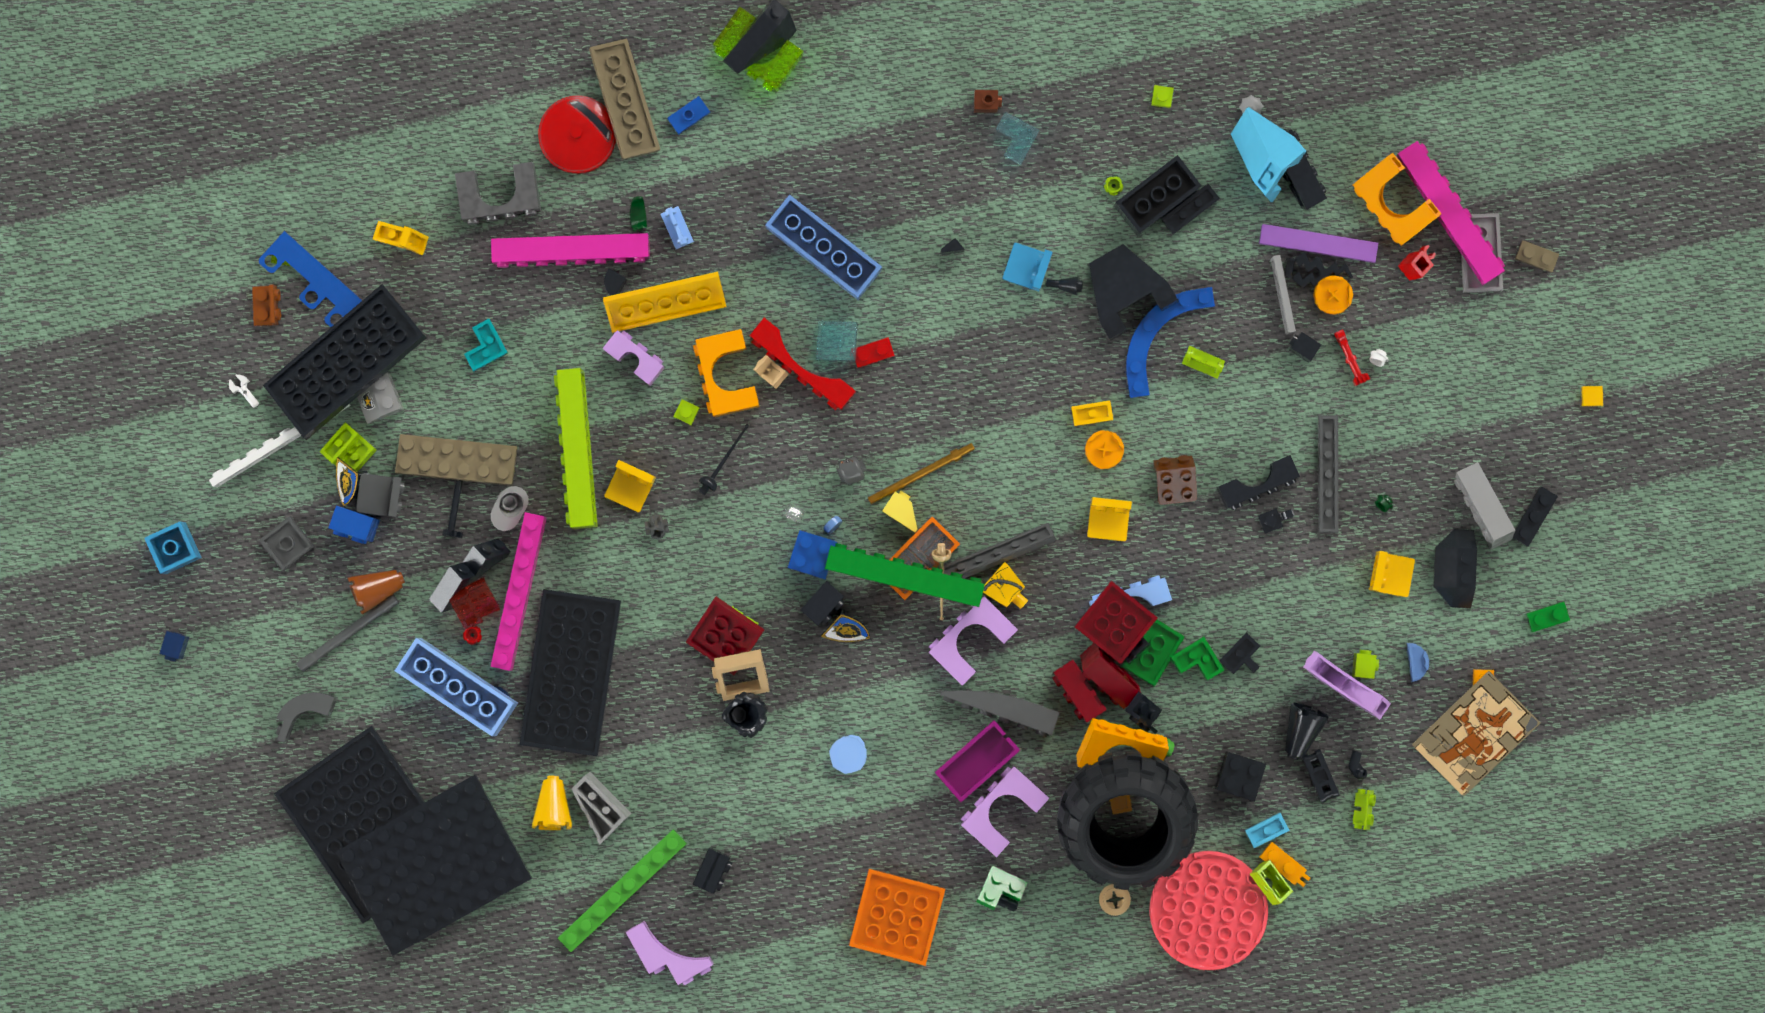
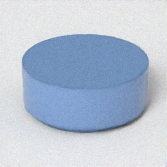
[824,516,843,534]

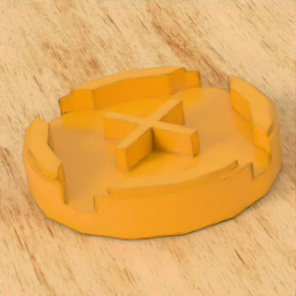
[1313,275,1353,315]
[1085,430,1124,469]

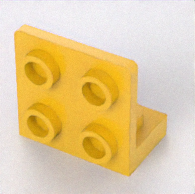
[604,460,656,512]
[1087,497,1132,541]
[1369,551,1415,597]

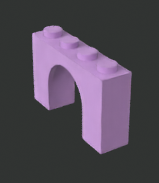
[929,596,1018,686]
[961,766,1049,857]

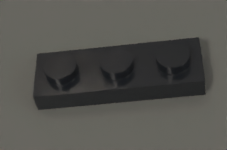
[1161,184,1220,235]
[1513,486,1558,547]

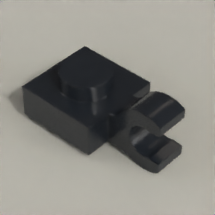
[1258,508,1294,534]

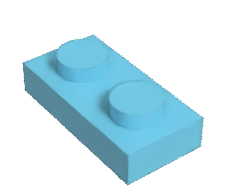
[1245,812,1290,848]

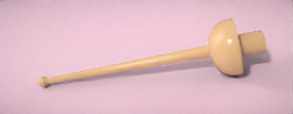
[932,543,951,620]

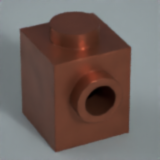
[974,90,1002,113]

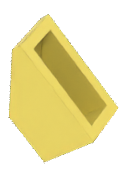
[882,491,917,533]

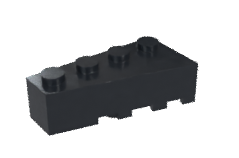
[1281,128,1327,210]

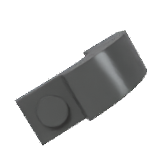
[276,692,338,742]

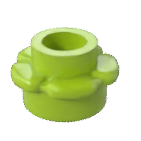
[1104,177,1123,196]

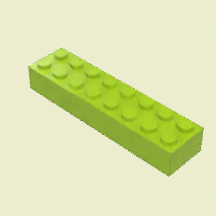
[554,368,598,529]

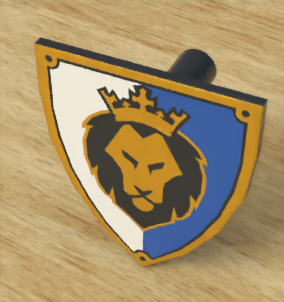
[336,457,368,506]
[821,609,870,642]

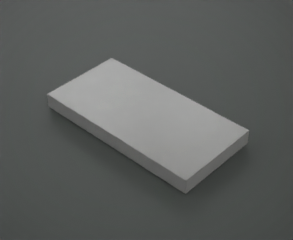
[1461,213,1503,293]

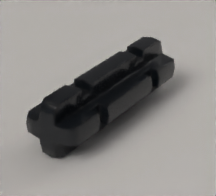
[997,895,1018,912]

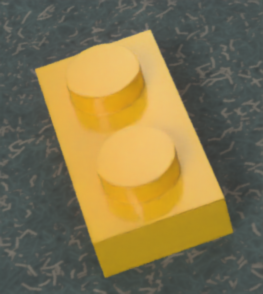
[1071,401,1113,426]

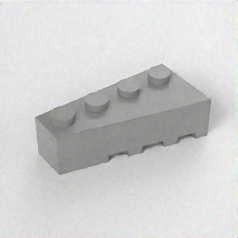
[1454,462,1515,550]

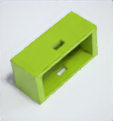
[1250,860,1293,905]

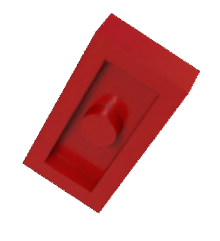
[851,337,895,368]

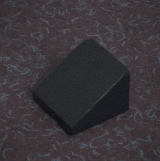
[940,238,965,255]

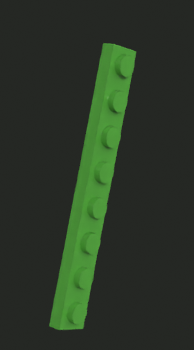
[558,829,687,952]

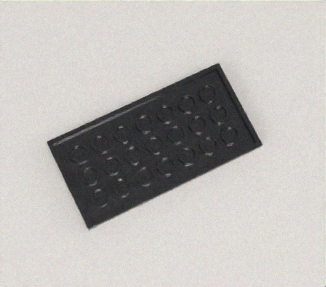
[263,284,427,440]
[519,589,622,756]

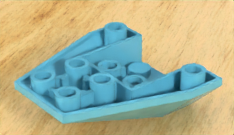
[1231,107,1306,202]

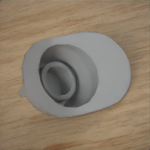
[490,486,528,531]

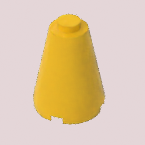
[532,776,572,831]

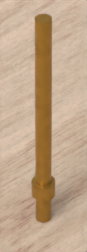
[868,443,975,504]

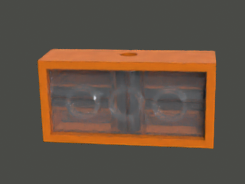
[889,517,960,601]

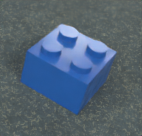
[328,506,380,544]
[788,530,838,580]

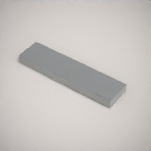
[1270,255,1296,334]

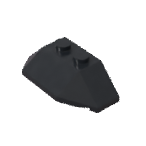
[1433,529,1477,608]

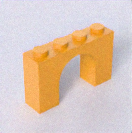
[1353,153,1441,246]
[693,329,760,417]
[1076,718,1169,768]

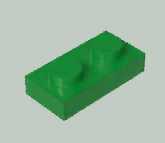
[1526,602,1570,632]

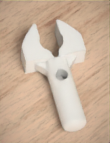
[229,374,259,408]

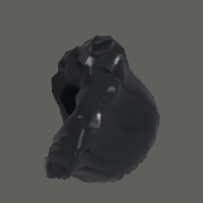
[722,692,767,738]

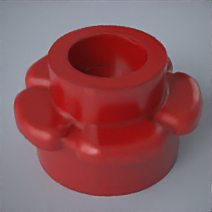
[463,625,482,645]

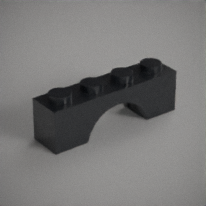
[1217,455,1300,510]

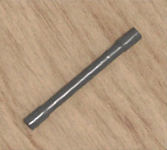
[296,594,399,672]

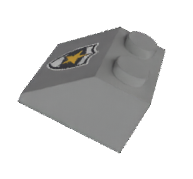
[357,372,404,424]

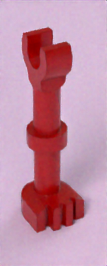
[1334,329,1370,386]

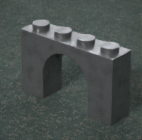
[455,162,541,225]

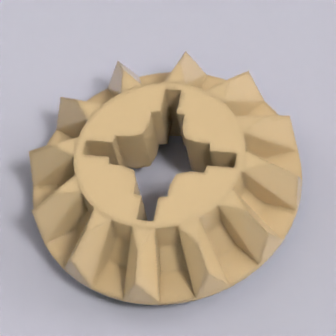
[1099,884,1131,916]

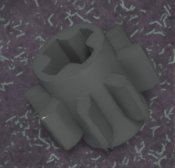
[644,515,669,539]

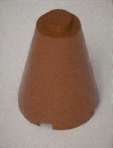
[347,570,405,614]

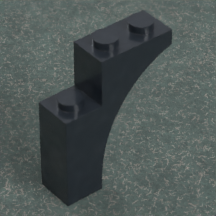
[429,538,511,613]

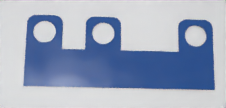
[259,231,362,327]

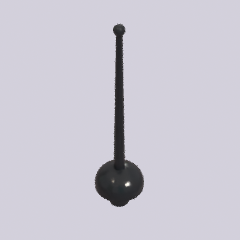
[699,424,749,496]

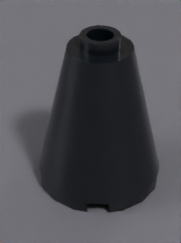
[1285,702,1329,760]

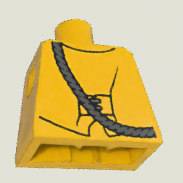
[983,562,1028,609]

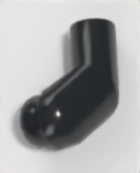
[1348,750,1367,779]

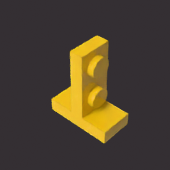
[373,221,429,255]

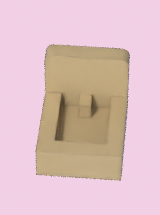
[754,355,789,389]

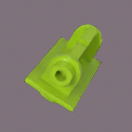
[1182,346,1225,379]
[1352,789,1376,830]

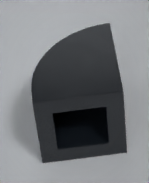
[604,268,627,296]

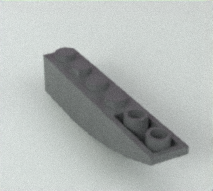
[940,690,1060,737]

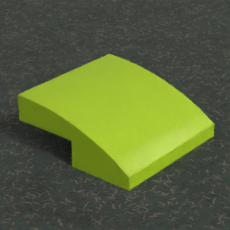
[319,422,377,472]

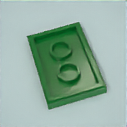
[1121,620,1185,687]

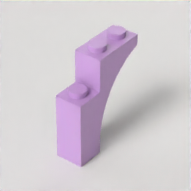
[1303,651,1391,720]
[626,921,714,985]

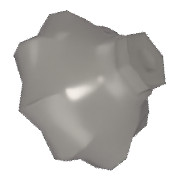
[1239,95,1264,115]

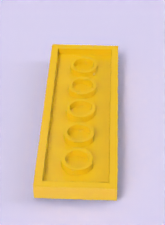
[603,272,727,333]

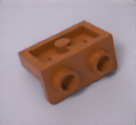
[252,284,281,326]

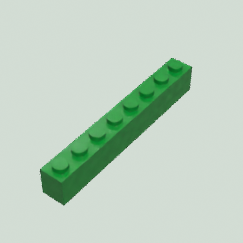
[825,543,985,607]

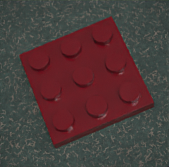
[1074,581,1158,664]
[686,596,765,675]

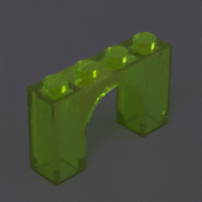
[713,7,804,92]

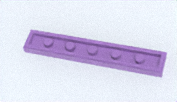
[1259,224,1378,263]

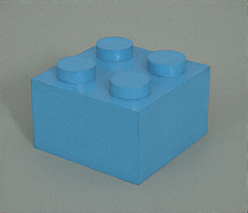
[144,521,202,574]

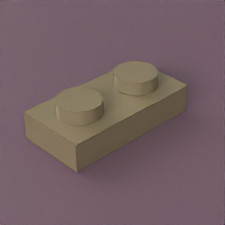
[1515,240,1559,273]

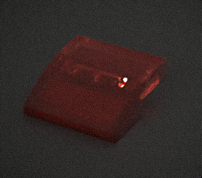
[449,577,500,630]

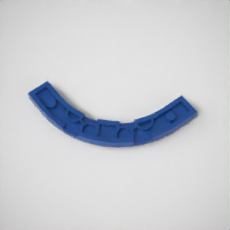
[1126,287,1215,398]

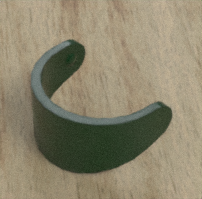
[630,196,647,232]

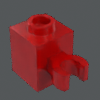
[1398,245,1436,281]

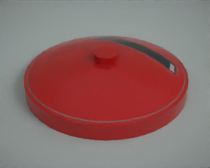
[538,96,616,174]

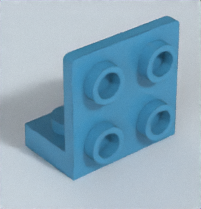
[1003,243,1052,292]

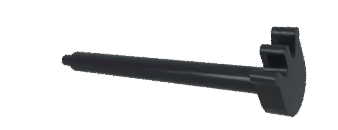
[442,480,463,538]

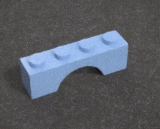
[1089,575,1172,606]

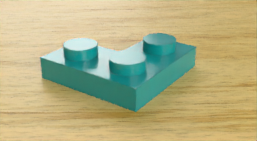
[464,319,508,372]

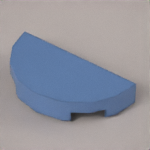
[1406,643,1429,682]

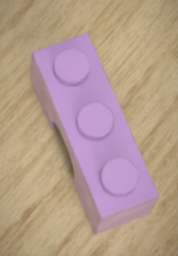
[603,330,665,386]

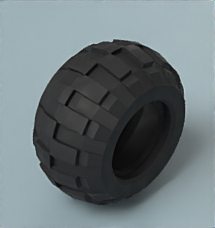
[1057,751,1198,890]

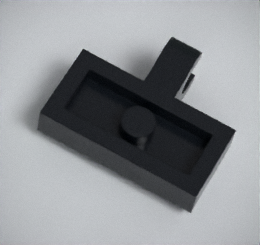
[1219,632,1260,674]

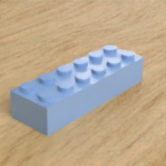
[395,638,518,736]

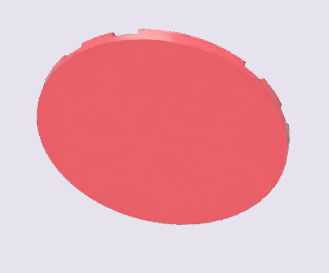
[1149,851,1268,970]

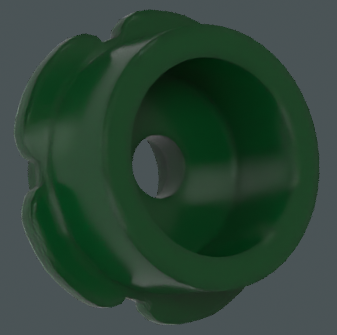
[1375,495,1393,513]

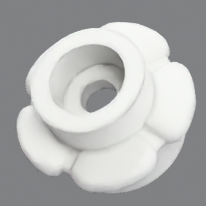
[1369,349,1388,367]

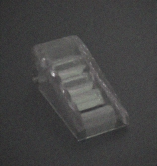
[782,503,806,524]

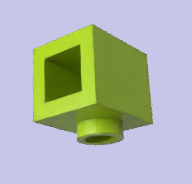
[1352,650,1379,679]

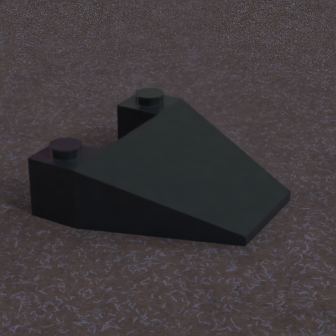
[1089,244,1179,341]

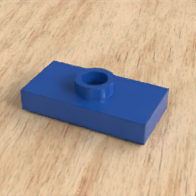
[667,96,710,135]

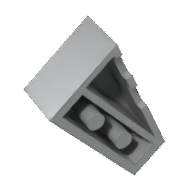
[572,772,632,845]

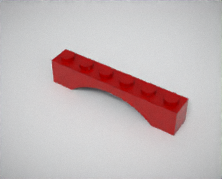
[749,318,856,411]

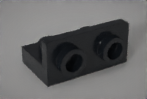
[1125,691,1162,734]

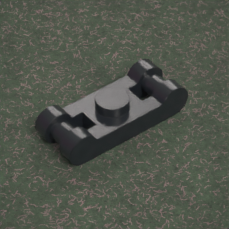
[1302,749,1340,804]

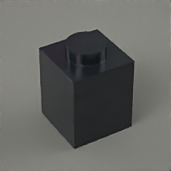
[1289,332,1322,363]

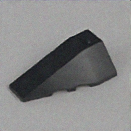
[723,0,797,74]

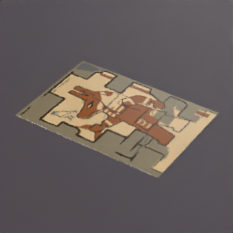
[1412,671,1540,796]

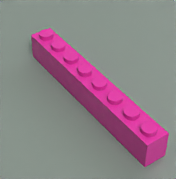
[1396,141,1505,286]
[491,233,650,268]
[491,512,547,671]

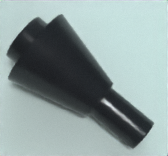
[1046,276,1083,296]

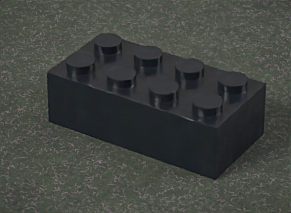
[1114,155,1202,237]

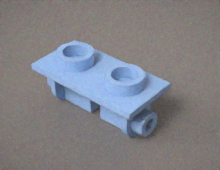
[661,206,694,249]

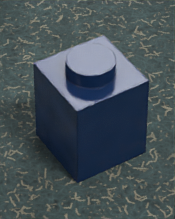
[159,631,190,662]

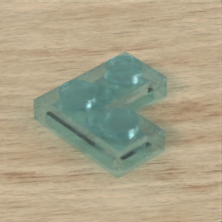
[996,112,1040,165]

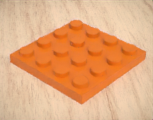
[849,868,945,966]

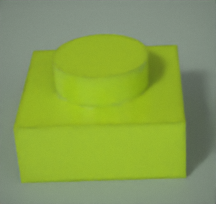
[1151,85,1174,108]
[673,399,700,425]

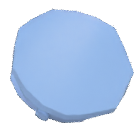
[829,735,867,774]

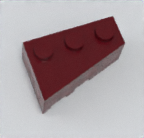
[1080,643,1141,709]
[1052,659,1107,722]

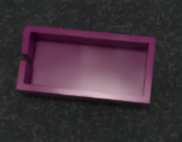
[934,720,1020,802]

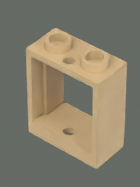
[712,649,770,701]

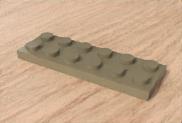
[589,39,660,160]
[395,434,518,486]

